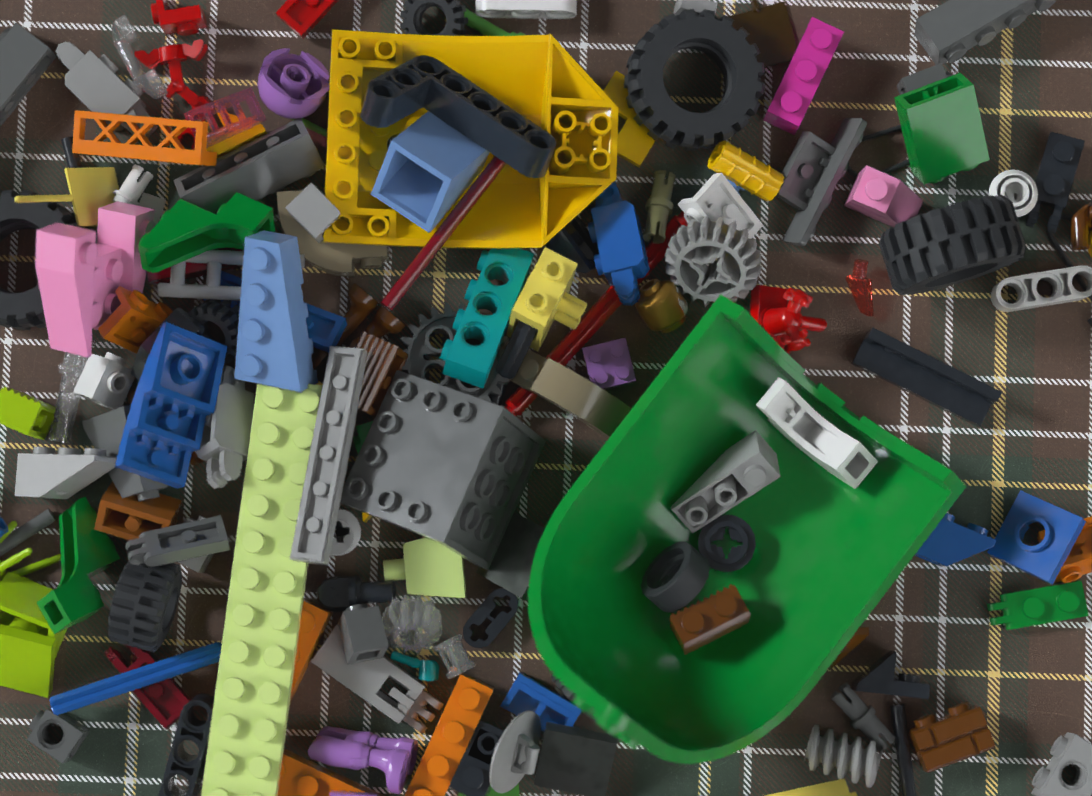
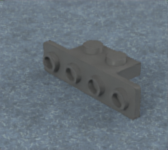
[776,118,867,246]

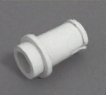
[112,164,154,206]

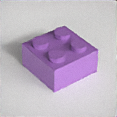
[582,338,636,390]

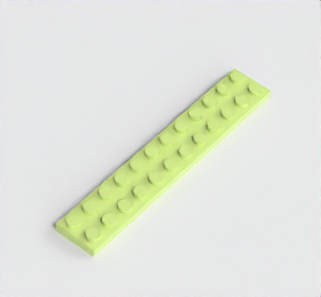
[201,384,323,796]

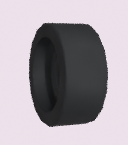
[641,541,710,613]

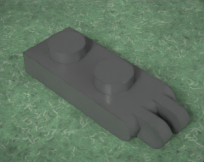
[126,515,230,567]

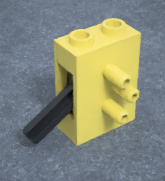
[496,247,587,379]

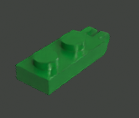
[987,581,1089,630]

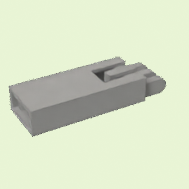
[311,624,444,734]

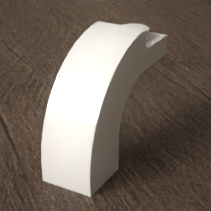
[756,378,878,489]

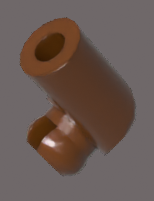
[1071,203,1092,250]

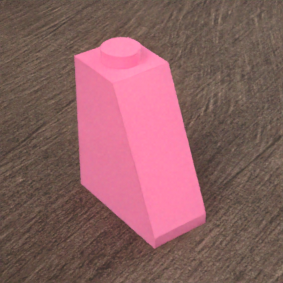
[844,166,923,227]

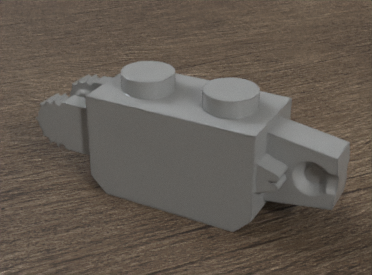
[55,41,158,138]
[195,365,254,489]

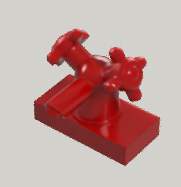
[750,285,827,353]

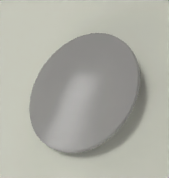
[490,711,541,793]

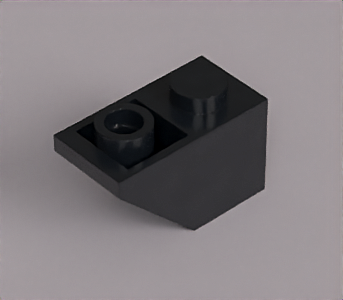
[449,720,504,796]

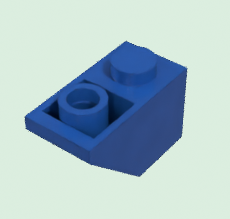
[914,513,996,567]

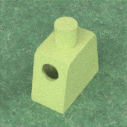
[383,537,467,598]

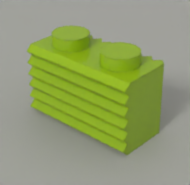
[0,386,58,440]

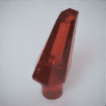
[845,259,874,317]

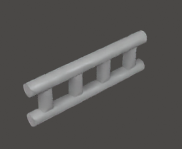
[158,250,305,301]

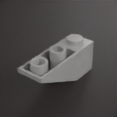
[671,430,780,533]
[14,447,117,500]

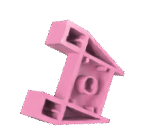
[35,201,156,357]

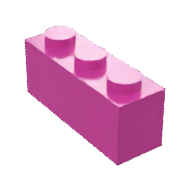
[763,17,844,135]

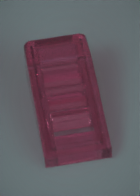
[184,87,267,148]

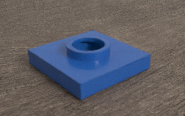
[987,490,1086,585]

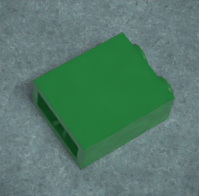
[894,73,990,184]

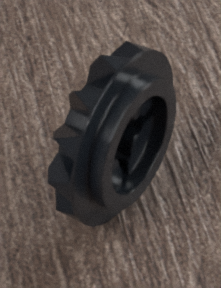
[698,515,756,573]

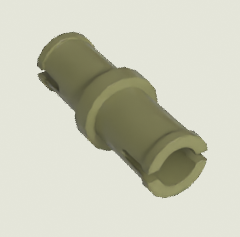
[642,170,676,244]

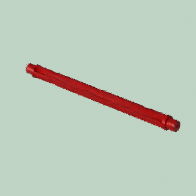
[504,211,689,417]

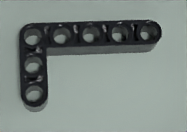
[360,55,556,178]
[158,694,214,796]

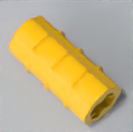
[707,140,784,201]

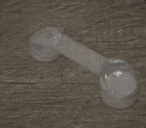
[112,14,169,99]

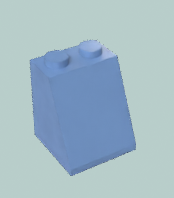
[371,111,490,233]

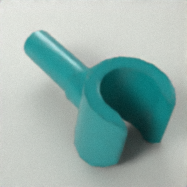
[391,651,439,681]

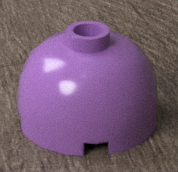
[257,48,330,119]

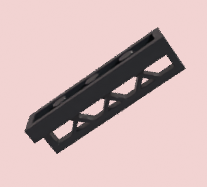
[851,328,1002,427]

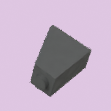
[82,405,170,502]

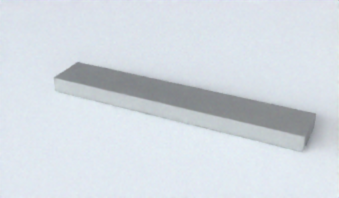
[290,346,368,565]

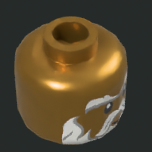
[635,279,688,333]

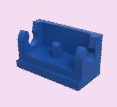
[500,672,582,732]

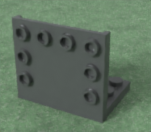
[340,370,546,570]

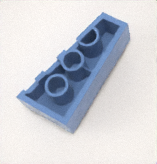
[234,231,318,392]

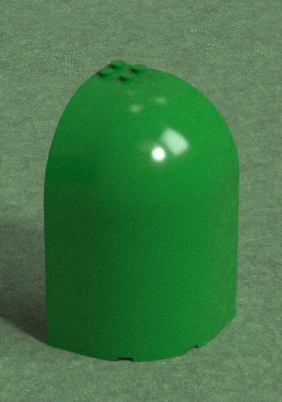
[528,294,967,764]

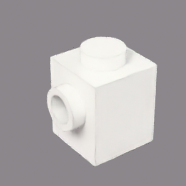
[73,352,135,410]

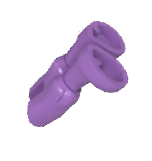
[308,726,418,794]

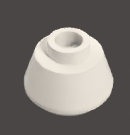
[989,170,1038,217]

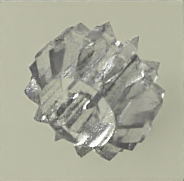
[382,594,442,654]

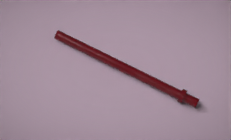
[381,117,532,311]

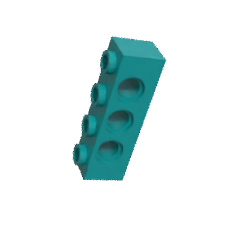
[440,248,534,389]

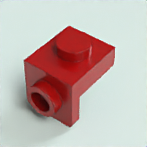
[151,0,207,36]

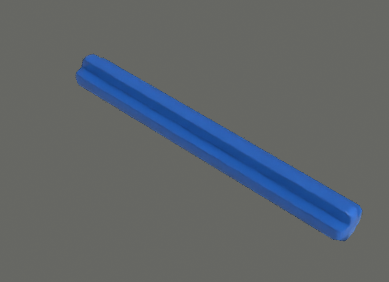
[50,642,222,715]

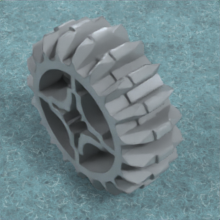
[665,215,762,307]

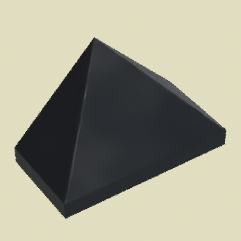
[545,215,599,274]

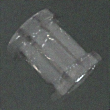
[432,633,477,679]

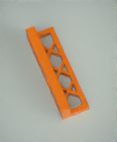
[72,110,217,166]

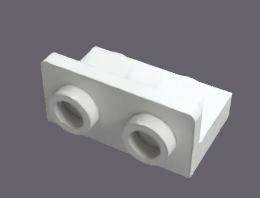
[678,173,763,239]

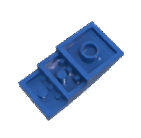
[115,322,227,489]

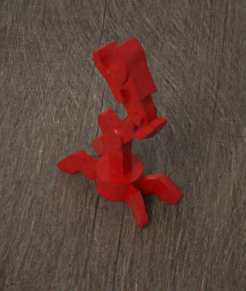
[134,39,214,150]

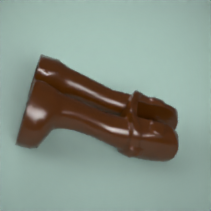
[311,283,406,371]

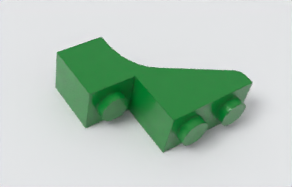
[138,192,275,273]
[37,497,120,634]

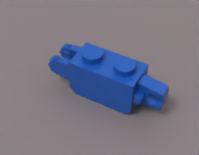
[588,182,650,306]

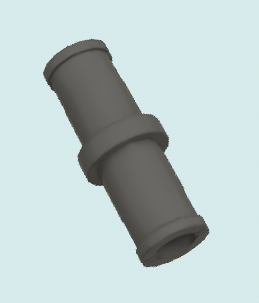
[830,683,896,752]

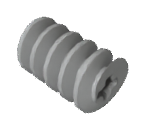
[330,509,361,556]
[803,724,884,788]

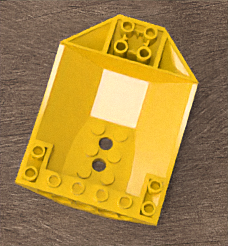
[323,29,619,249]

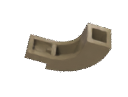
[277,190,390,277]
[510,350,632,438]

